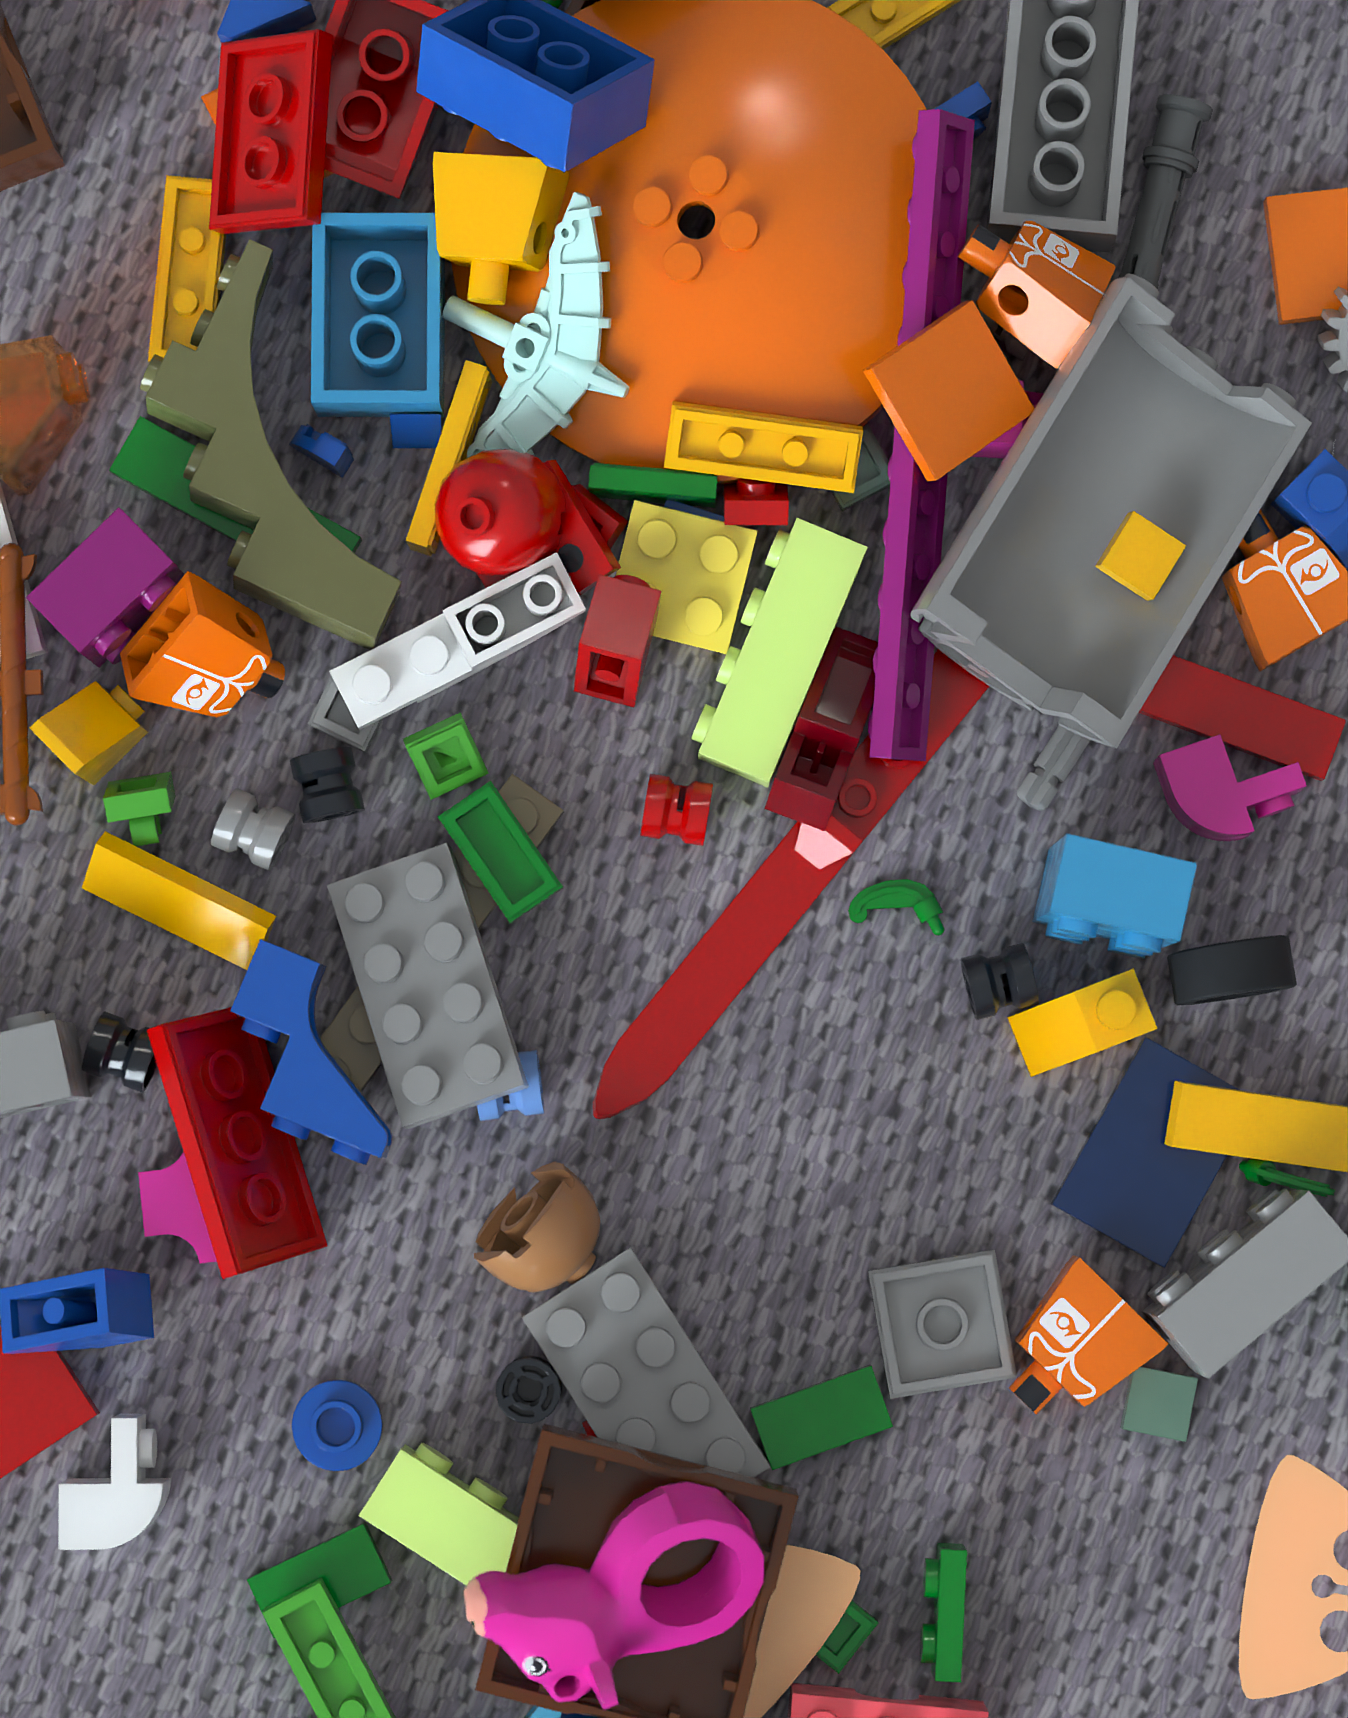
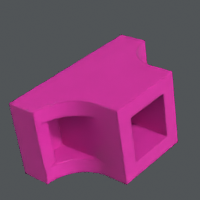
[138,1151,217,1263]

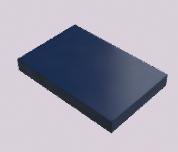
[1051,1037,1239,1268]

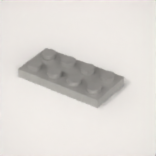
[327,842,529,1129]
[522,1247,770,1478]

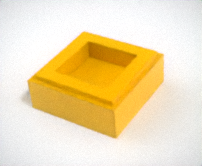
[1095,511,1186,601]

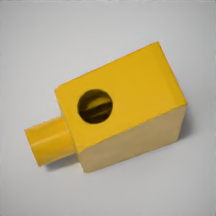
[433,152,570,305]

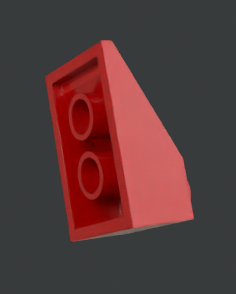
[324,0,449,199]

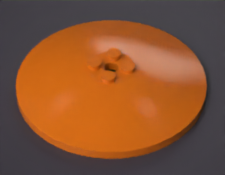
[451,0,927,485]

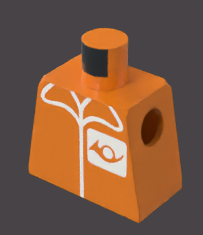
[958,221,1116,369]
[1222,509,1348,672]
[120,571,285,717]
[1008,1255,1168,1415]

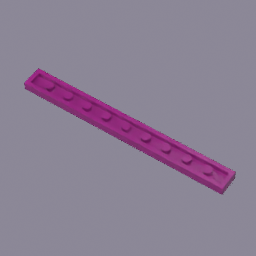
[868,109,975,761]

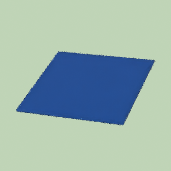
[390,414,442,448]

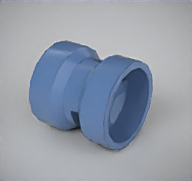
[477,1050,544,1121]

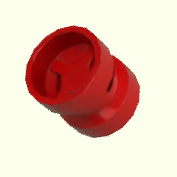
[640,774,713,846]

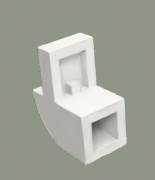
[58,1414,171,1550]

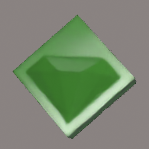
[403,712,489,800]

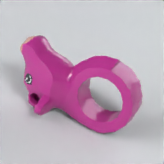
[464,1482,764,1710]

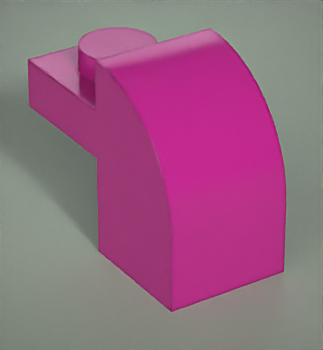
[1153,735,1307,841]

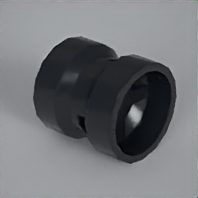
[290,747,365,823]
[960,943,1039,1020]
[82,1011,157,1093]
[496,1355,562,1424]

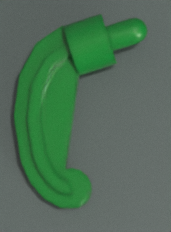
[848,879,945,936]
[1239,1158,1336,1197]

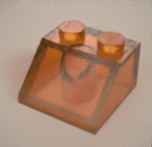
[0,335,90,496]

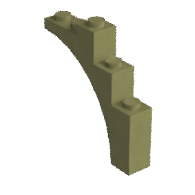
[140,239,402,650]

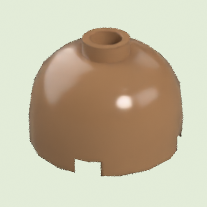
[474,1162,601,1292]

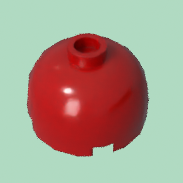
[434,449,566,576]

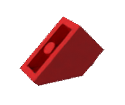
[574,574,661,708]

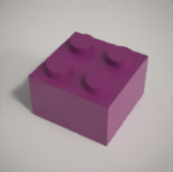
[25,507,185,668]

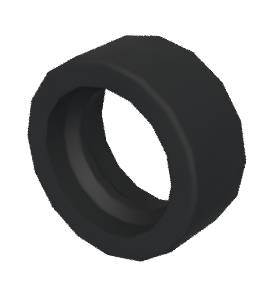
[1167,935,1297,1006]

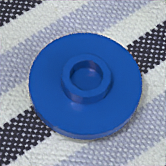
[292,1380,383,1471]

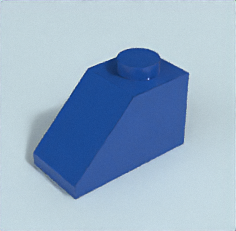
[1271,449,1348,571]
[0,1268,154,1354]

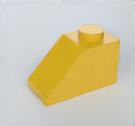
[30,681,148,785]
[1007,968,1158,1077]

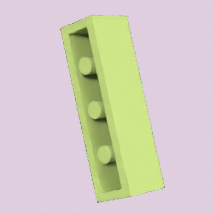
[691,518,868,788]
[358,1442,519,1586]

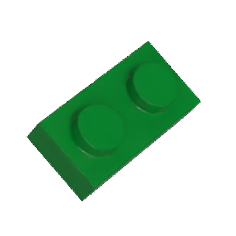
[920,1543,967,1682]

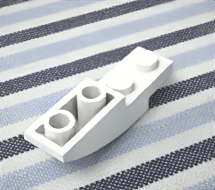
[329,552,586,730]

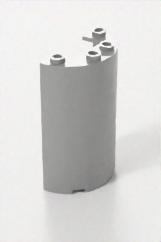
[910,273,1312,748]

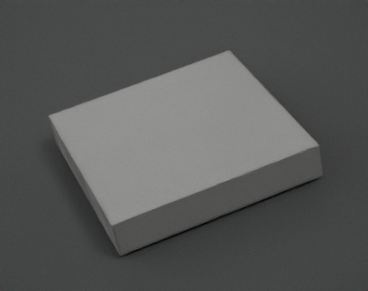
[868,1249,1017,1399]

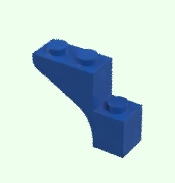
[230,939,393,1165]

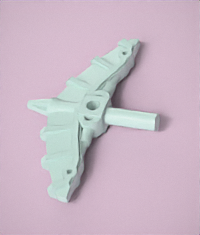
[442,192,630,458]

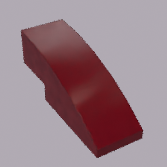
[765,626,878,831]

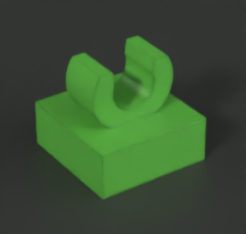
[103,772,175,846]

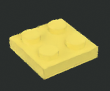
[616,499,758,654]

